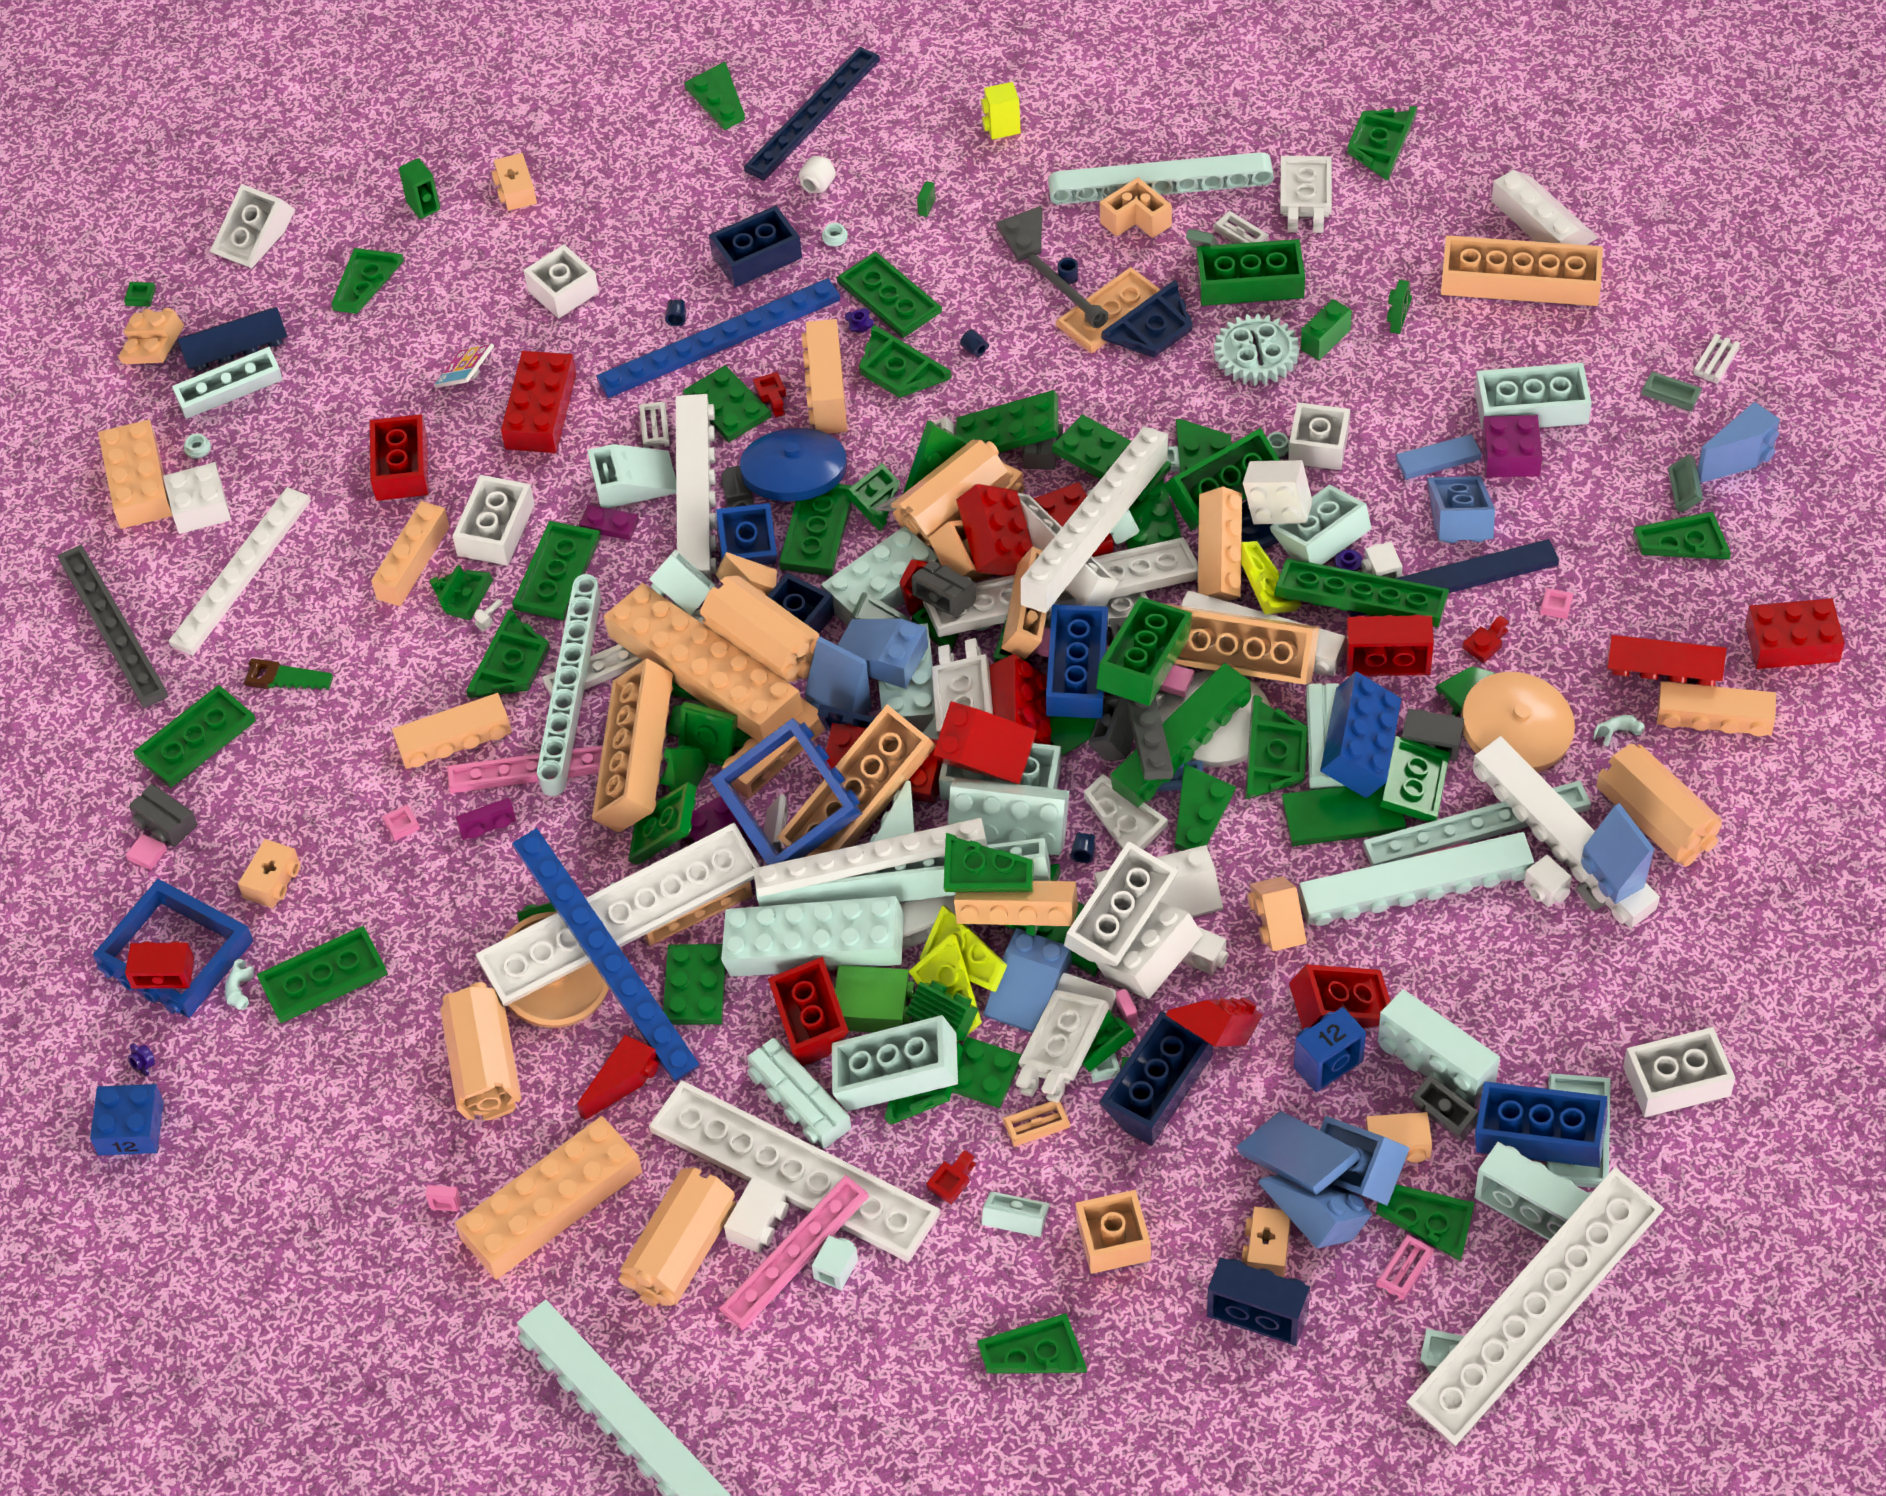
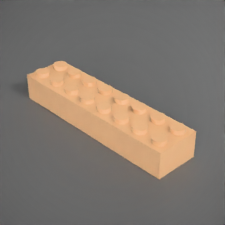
[603,583,803,742]

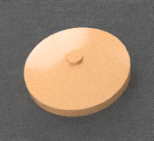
[1461,672,1575,772]
[503,912,609,1028]

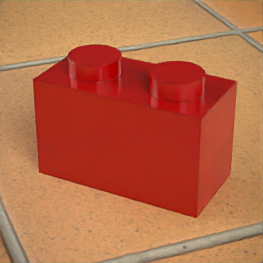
[125,941,195,989]

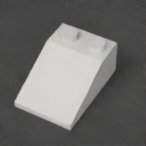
[210,184,295,269]

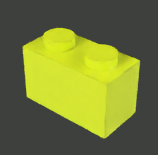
[981,82,1021,140]

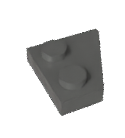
[996,206,1042,262]

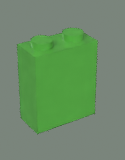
[835,965,915,1033]

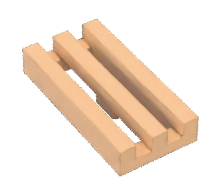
[1003,1101,1070,1147]

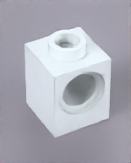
[1181,926,1229,975]

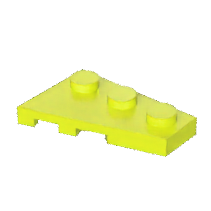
[1241,541,1302,614]
[919,905,1007,992]
[909,934,982,1041]

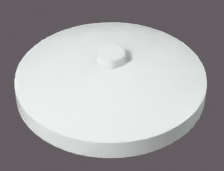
[1159,671,1270,767]

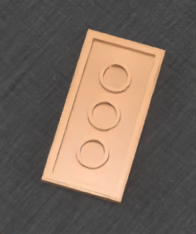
[1056,267,1161,354]

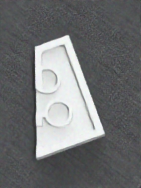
[1084,774,1168,850]

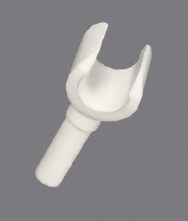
[474,599,503,631]

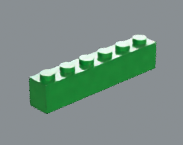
[1110,663,1251,808]

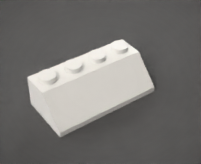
[1492,170,1597,245]
[1064,841,1179,966]
[1094,845,1223,918]

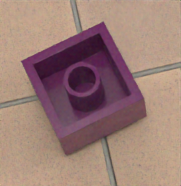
[1481,415,1542,478]
[683,796,757,853]

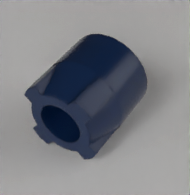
[1058,257,1078,284]
[665,299,686,326]
[960,329,989,358]
[1071,832,1095,864]

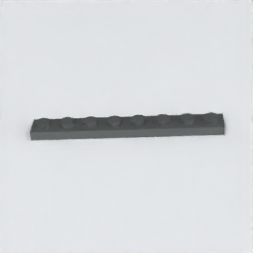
[57,544,169,709]
[1108,617,1174,780]

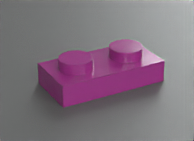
[579,505,639,540]
[455,798,516,840]

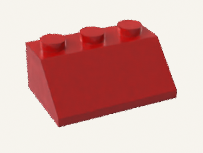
[768,956,849,1066]
[1166,997,1263,1047]

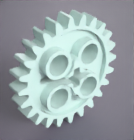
[1214,314,1299,386]

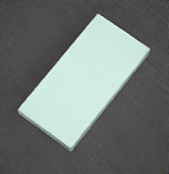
[1546,1073,1611,1188]

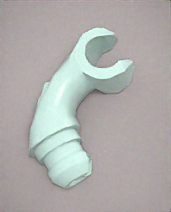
[1593,715,1645,746]
[225,959,254,1010]

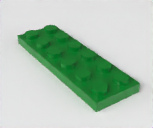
[1274,558,1449,627]

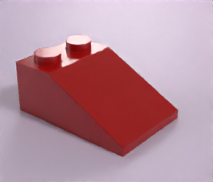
[933,701,1037,785]
[1289,964,1391,1030]

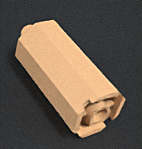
[891,440,1013,548]
[700,575,819,682]
[1596,743,1722,867]
[440,982,521,1120]
[618,1167,736,1307]

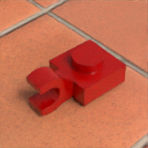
[753,372,786,418]
[1462,615,1509,664]
[926,1150,976,1205]

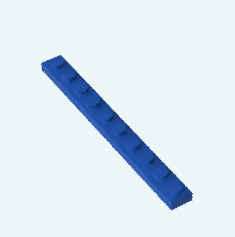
[596,278,840,398]
[512,828,699,1083]

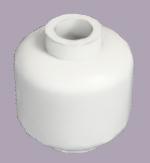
[799,156,836,193]

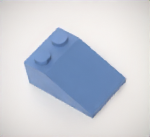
[1698,402,1780,483]
[1427,476,1495,543]
[838,619,928,689]
[805,637,872,715]
[1581,803,1654,904]
[983,928,1072,1033]
[1320,1116,1410,1206]
[1258,1175,1372,1249]

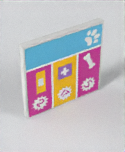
[434,343,494,388]

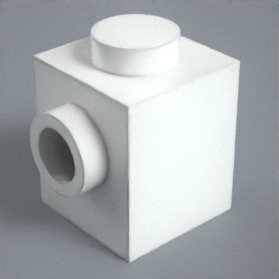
[1361,542,1403,578]
[1524,855,1572,907]

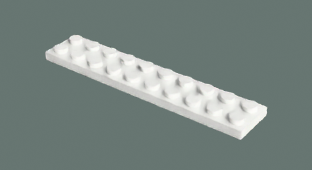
[923,537,1198,637]
[475,822,760,1007]
[649,1080,940,1263]
[1406,1167,1664,1447]

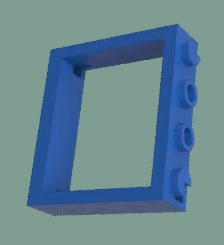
[710,718,863,865]
[92,879,254,1018]

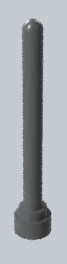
[1028,254,1109,328]

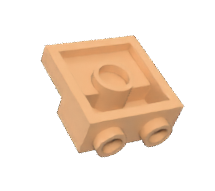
[118,308,184,364]

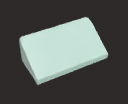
[982,1191,1050,1237]

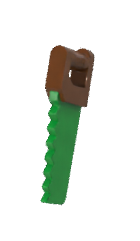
[244,658,333,690]

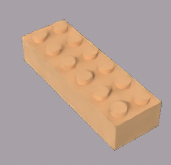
[1441,235,1603,306]
[1163,603,1320,685]
[592,659,673,832]
[776,705,936,857]
[455,1116,642,1280]

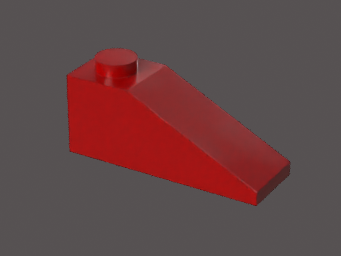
[577,1035,659,1120]

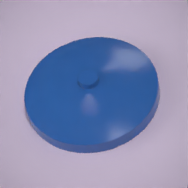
[740,428,847,501]

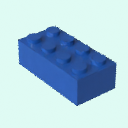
[1046,604,1108,719]
[1320,671,1402,798]
[1475,1081,1608,1168]

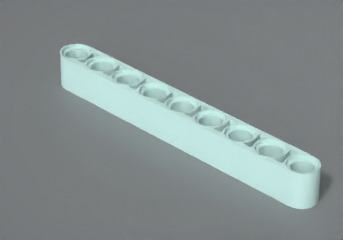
[1048,152,1274,205]
[537,574,601,796]

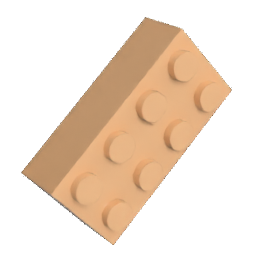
[801,319,848,434]
[98,419,173,529]

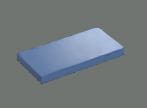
[1236,1110,1361,1195]

